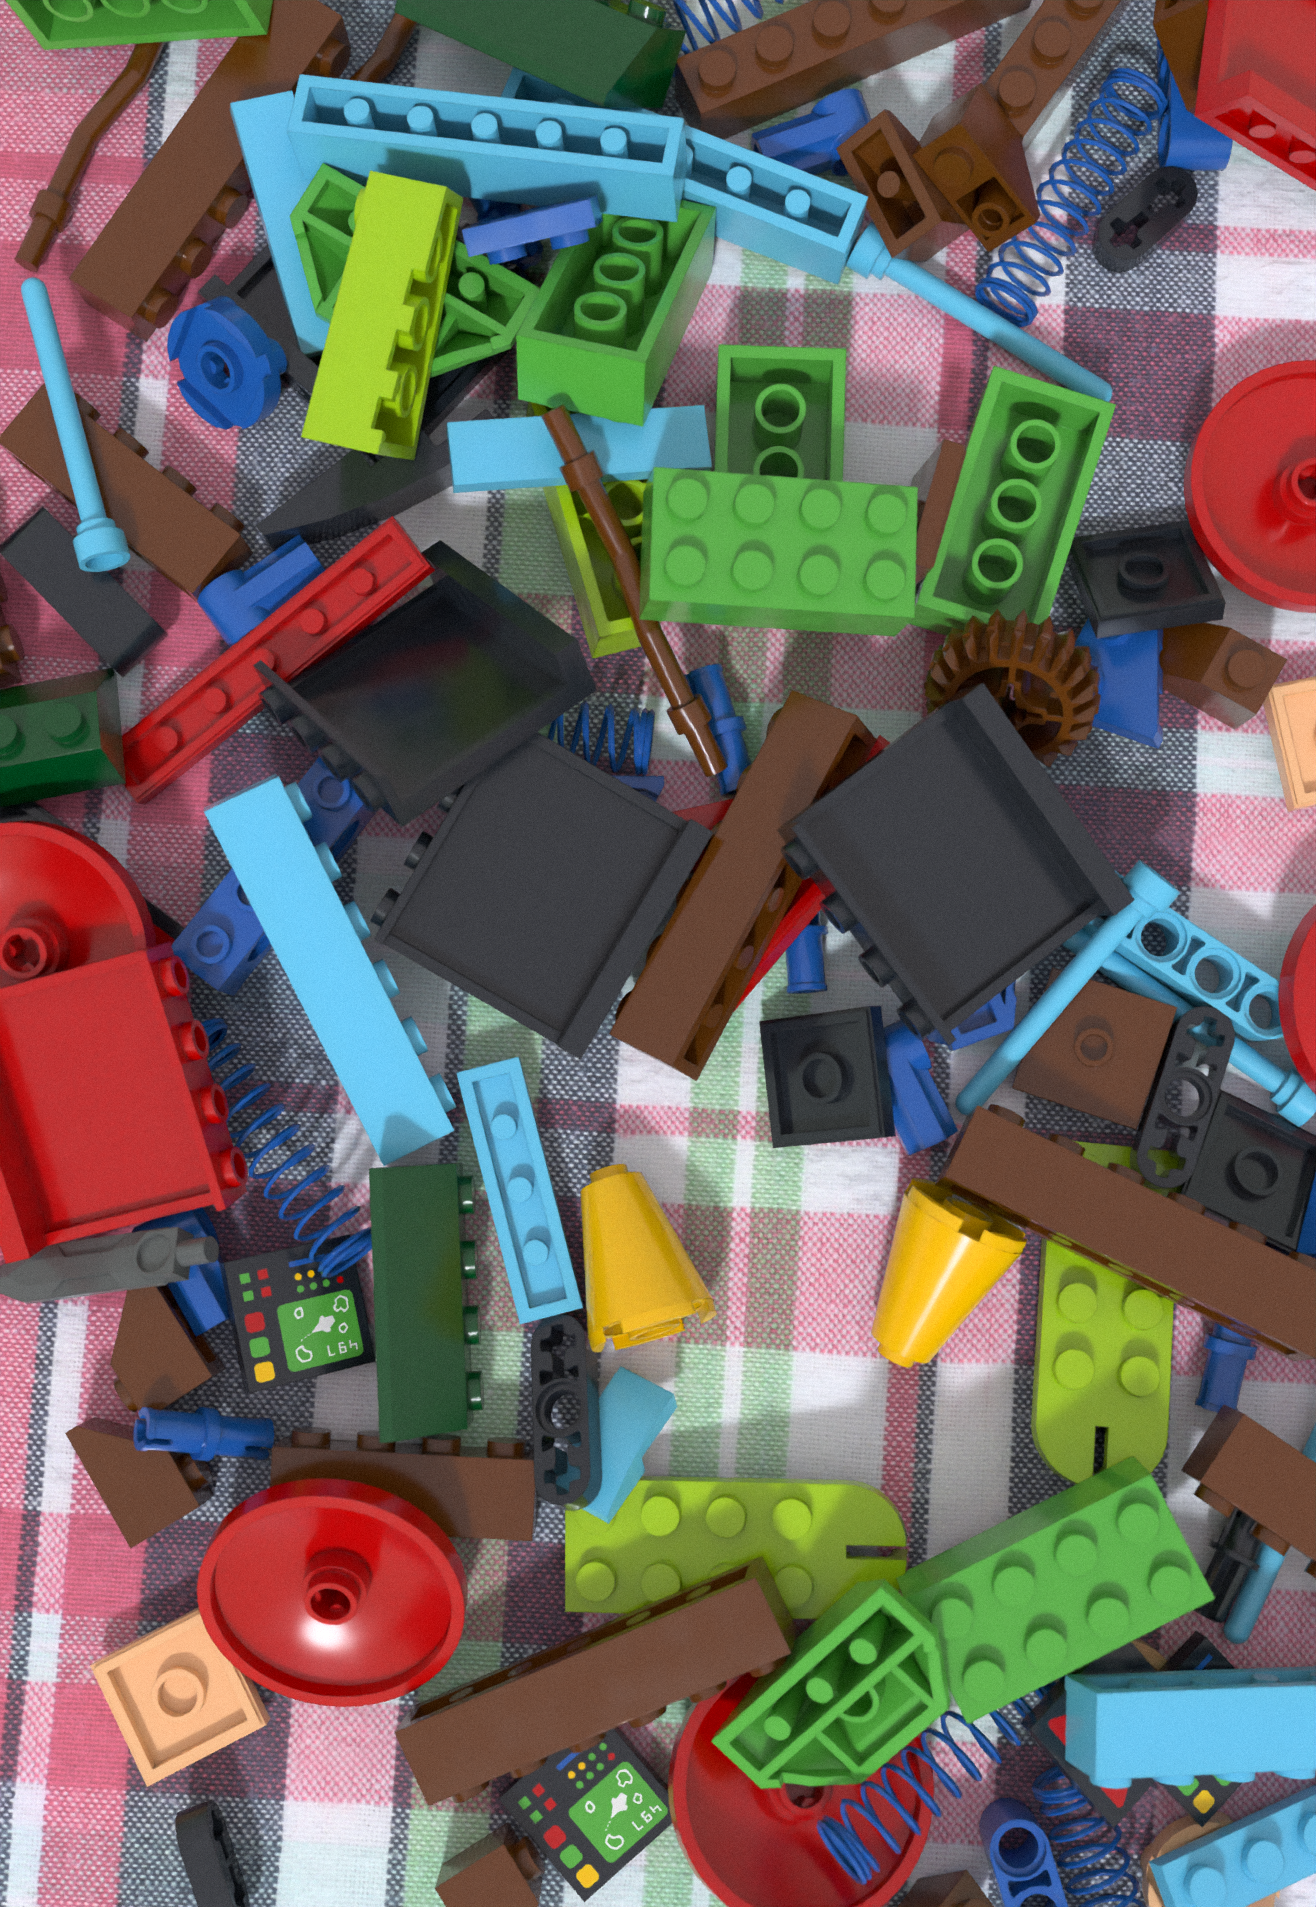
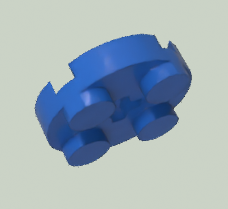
[167,295,287,430]

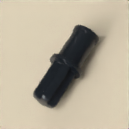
[1194,1508,1263,1623]

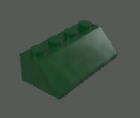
[394,0,686,108]
[0,668,126,807]
[369,1162,484,1443]

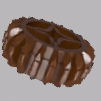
[924,608,1101,767]

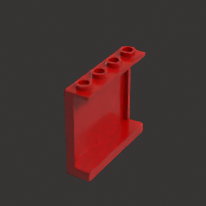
[1195,0,1316,191]
[0,941,248,1264]

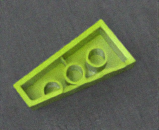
[301,171,463,460]
[526,402,661,659]

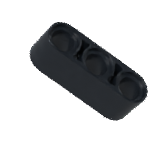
[0,506,169,678]

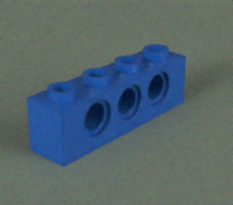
[171,756,377,996]

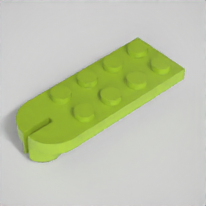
[1031,1141,1178,1484]
[565,1476,908,1619]

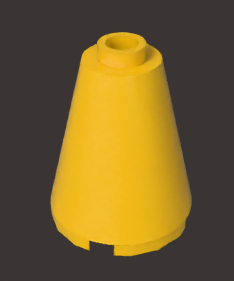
[581,1164,717,1352]
[871,1178,1028,1368]

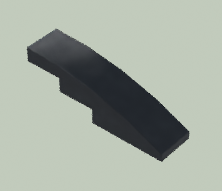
[256,409,495,551]

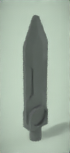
[0,1227,219,1304]

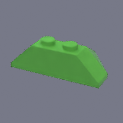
[289,163,540,378]
[711,1579,951,1789]

